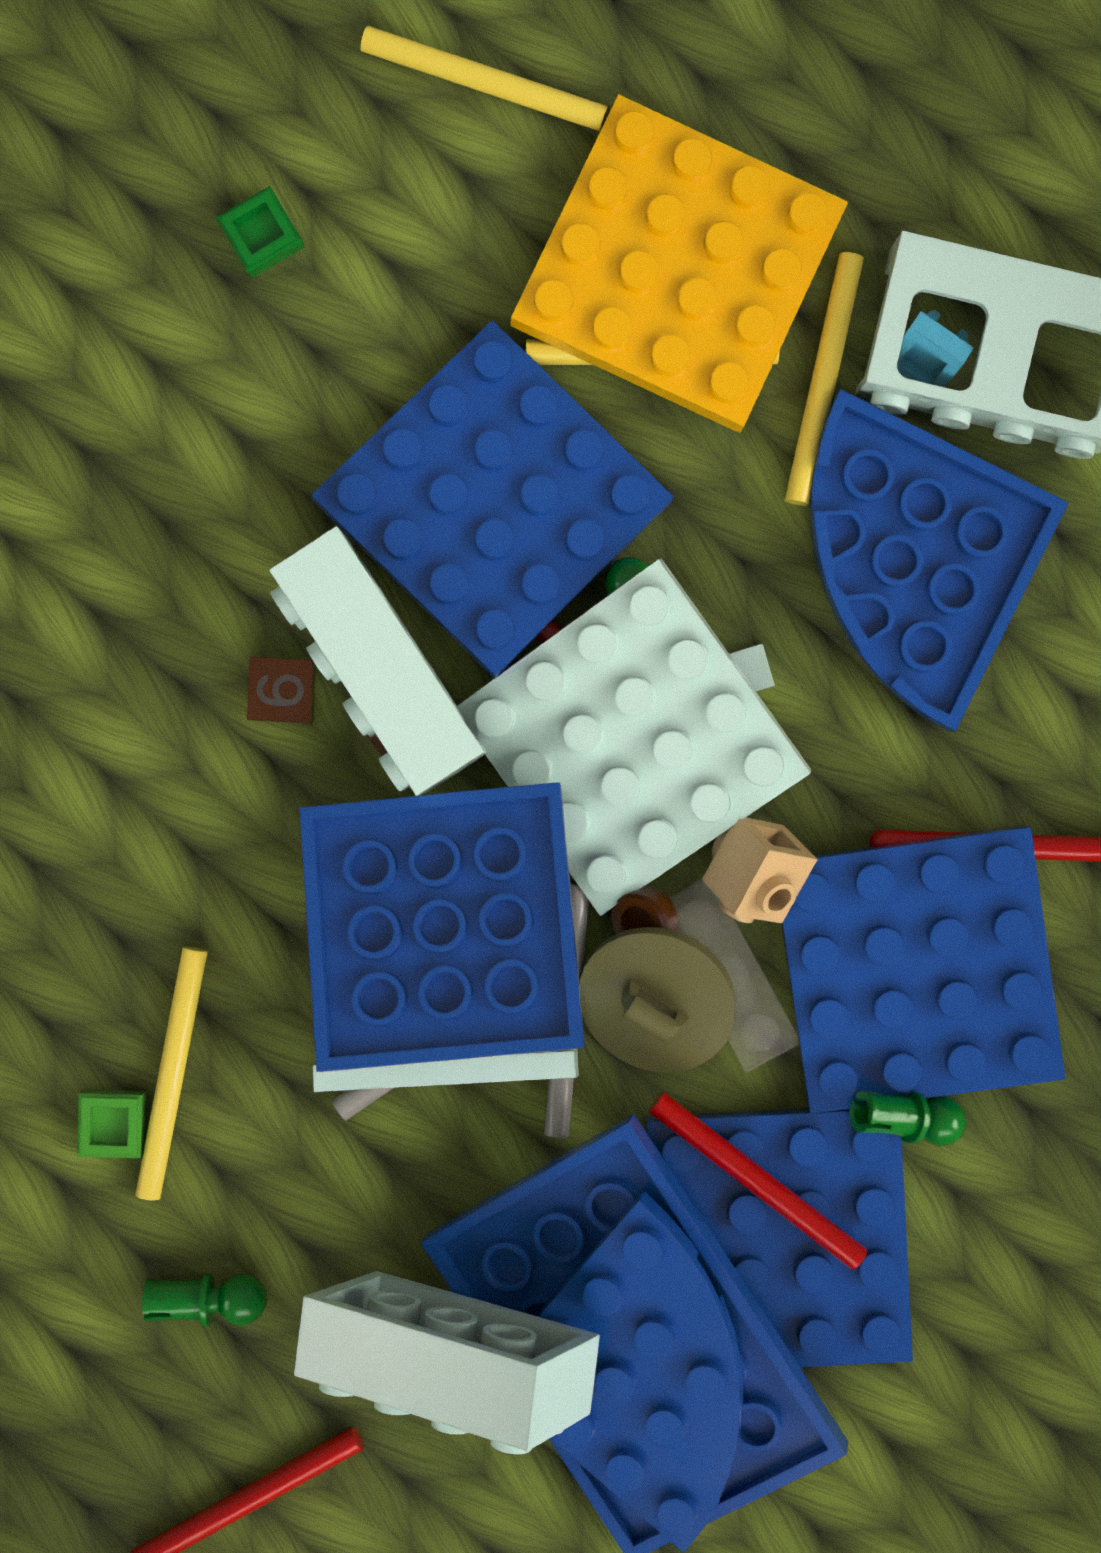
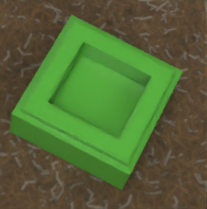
[77,1090,147,1158]

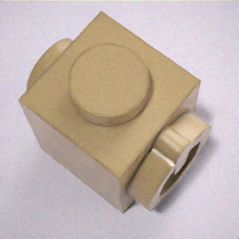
[702,817,818,923]

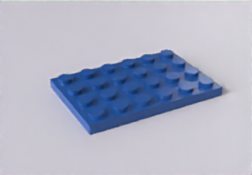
[421,1114,848,1553]

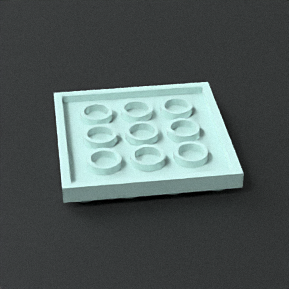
[457,558,811,916]

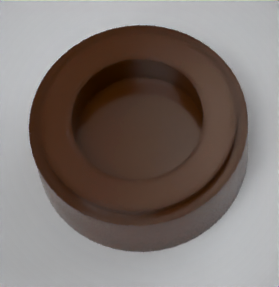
[611,886,678,934]

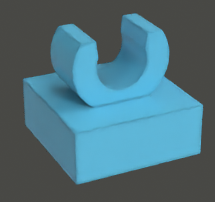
[897,310,974,387]

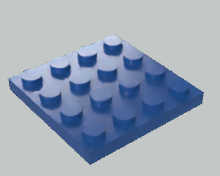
[311,320,674,679]
[299,782,585,1072]
[781,825,1065,1114]
[645,1108,913,1367]

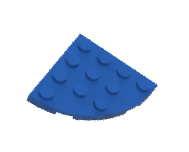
[810,389,1069,732]
[536,1191,743,1553]

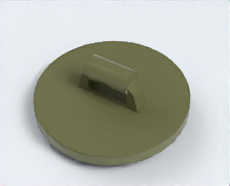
[579,927,737,1073]

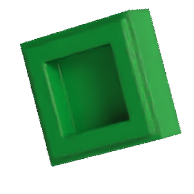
[216,186,305,278]

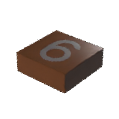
[247,656,316,724]

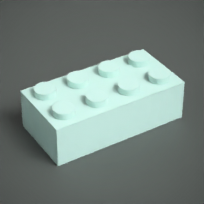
[269,526,487,796]
[294,1271,600,1454]

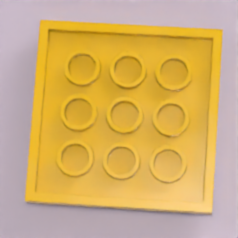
[510,94,848,433]

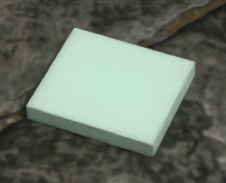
[729,644,775,691]

